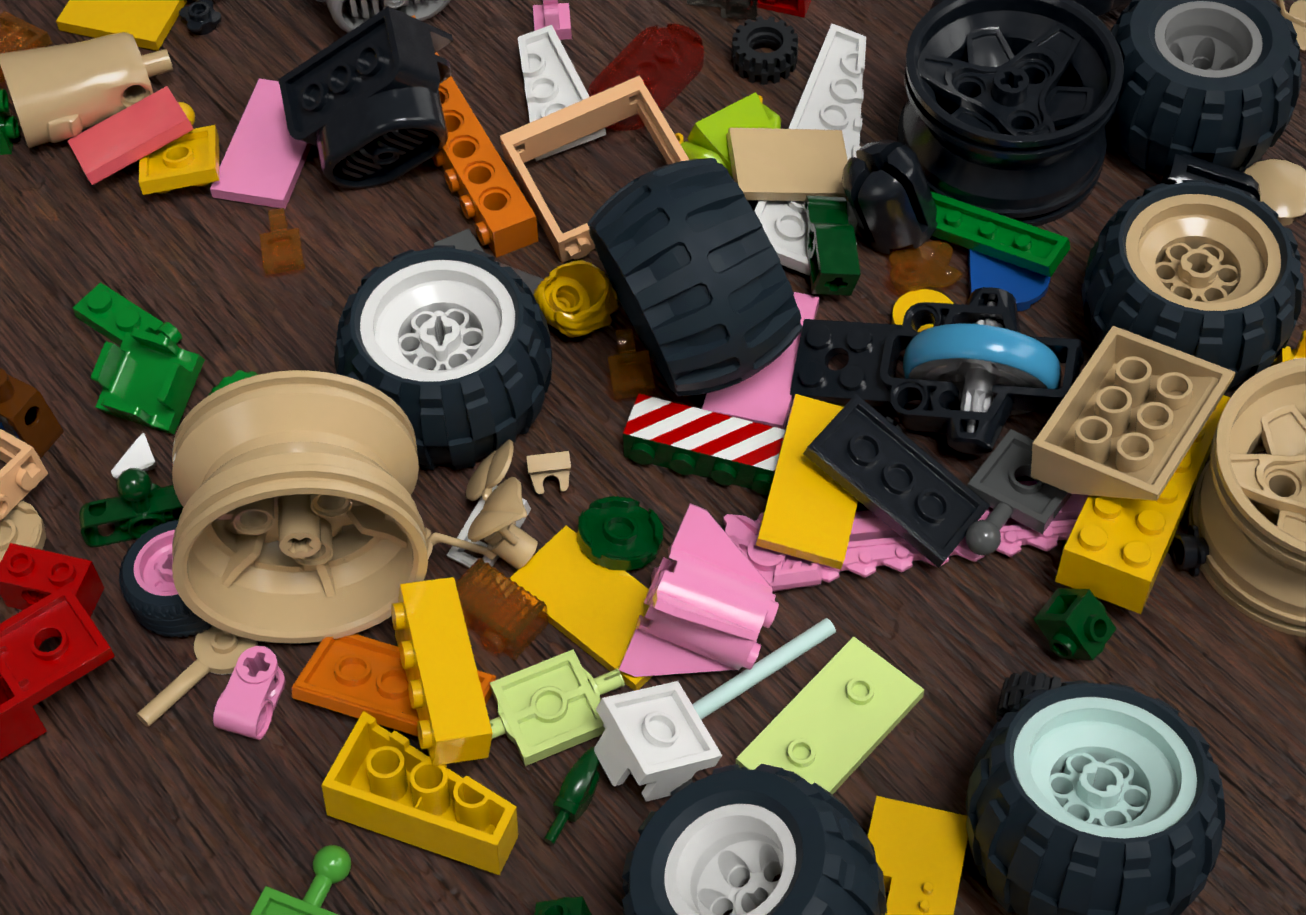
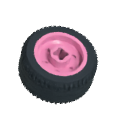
[119,520,213,638]

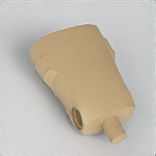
[0,32,173,148]

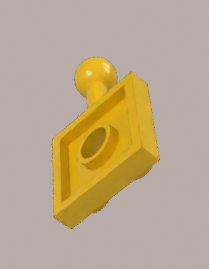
[139,102,220,195]

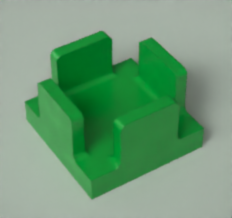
[91,328,205,435]

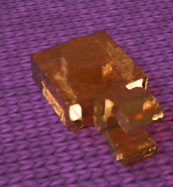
[259,208,305,275]
[608,328,655,400]

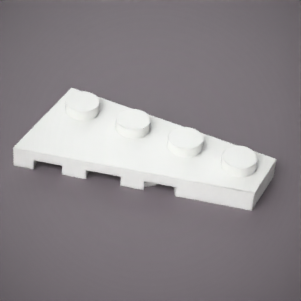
[518,25,606,161]

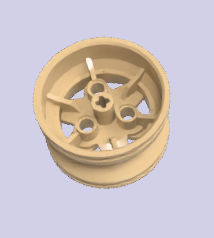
[1187,358,1306,637]
[172,370,428,643]

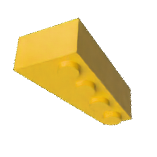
[391,577,493,766]
[321,711,518,875]

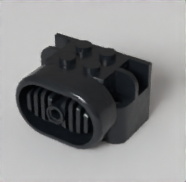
[278,6,453,188]

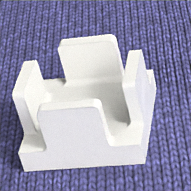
[594,681,722,801]

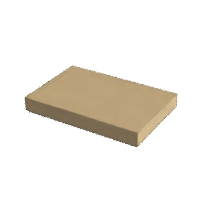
[727,128,849,202]

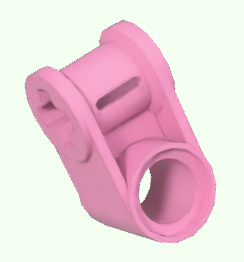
[213,646,286,740]

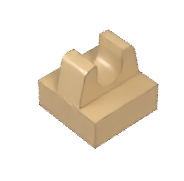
[526,451,571,494]

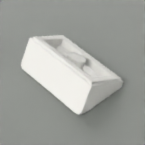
[111,433,157,480]

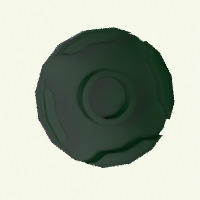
[576,496,663,571]

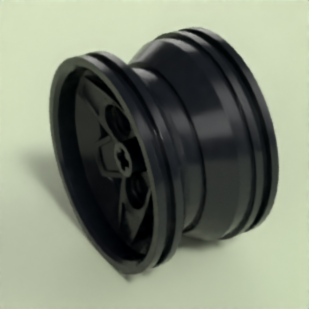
[897,0,1124,227]

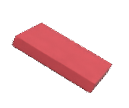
[67,86,194,185]

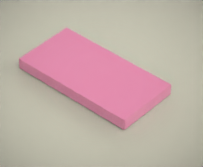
[210,78,312,209]
[702,292,819,429]

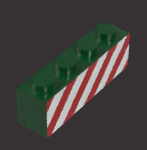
[623,394,785,496]

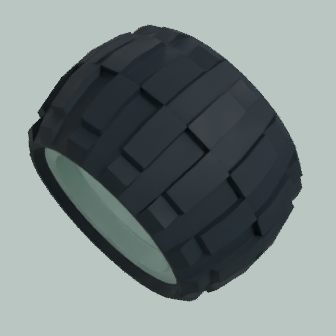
[965,680,1226,915]

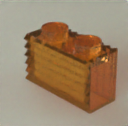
[455,558,549,660]

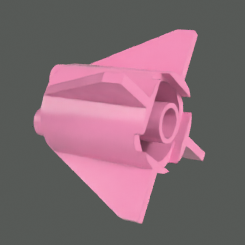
[619,503,779,677]

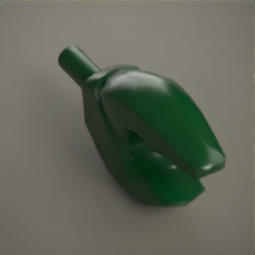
[544,747,600,845]

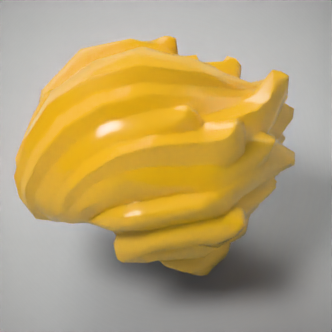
[533,260,618,338]

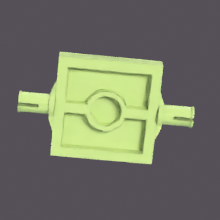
[490,649,625,766]

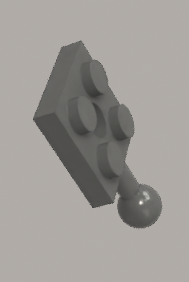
[965,429,1072,555]

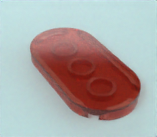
[588,24,705,131]

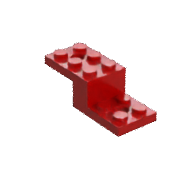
[0,584,115,760]

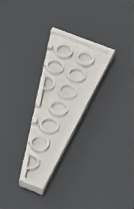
[755,24,866,276]

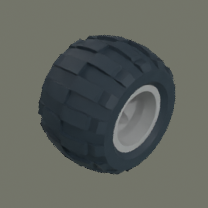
[1105,0,1302,177]

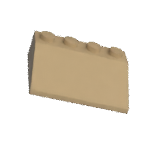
[1031,326,1235,501]

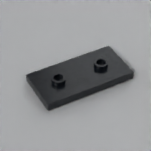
[803,394,990,568]

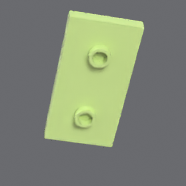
[736,636,925,795]

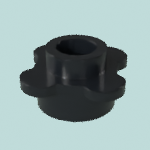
[179,0,222,35]
[1172,525,1209,577]

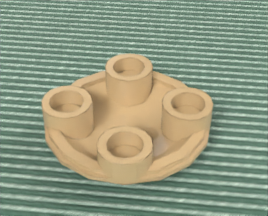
[1244,159,1306,226]

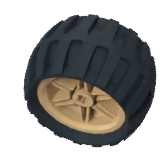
[587,158,803,396]

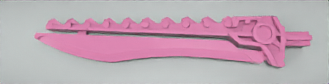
[723,481,1088,592]

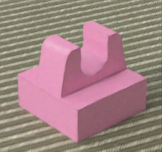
[533,0,572,40]

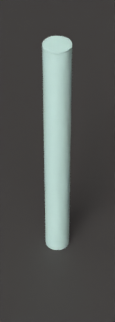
[692,618,836,720]

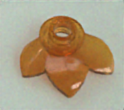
[889,241,962,295]

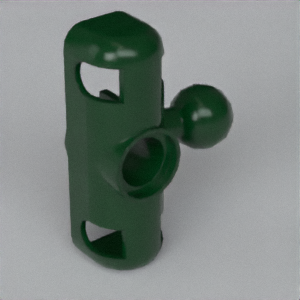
[79,468,183,547]

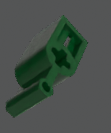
[804,195,861,296]

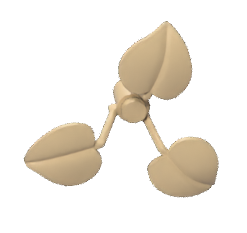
[425,439,538,569]

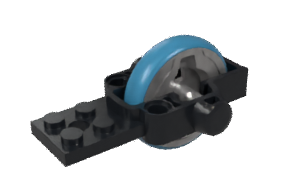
[790,287,1084,455]

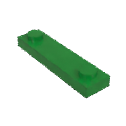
[931,191,1070,277]

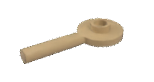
[136,626,258,727]

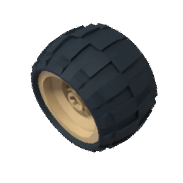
[1082,180,1304,394]

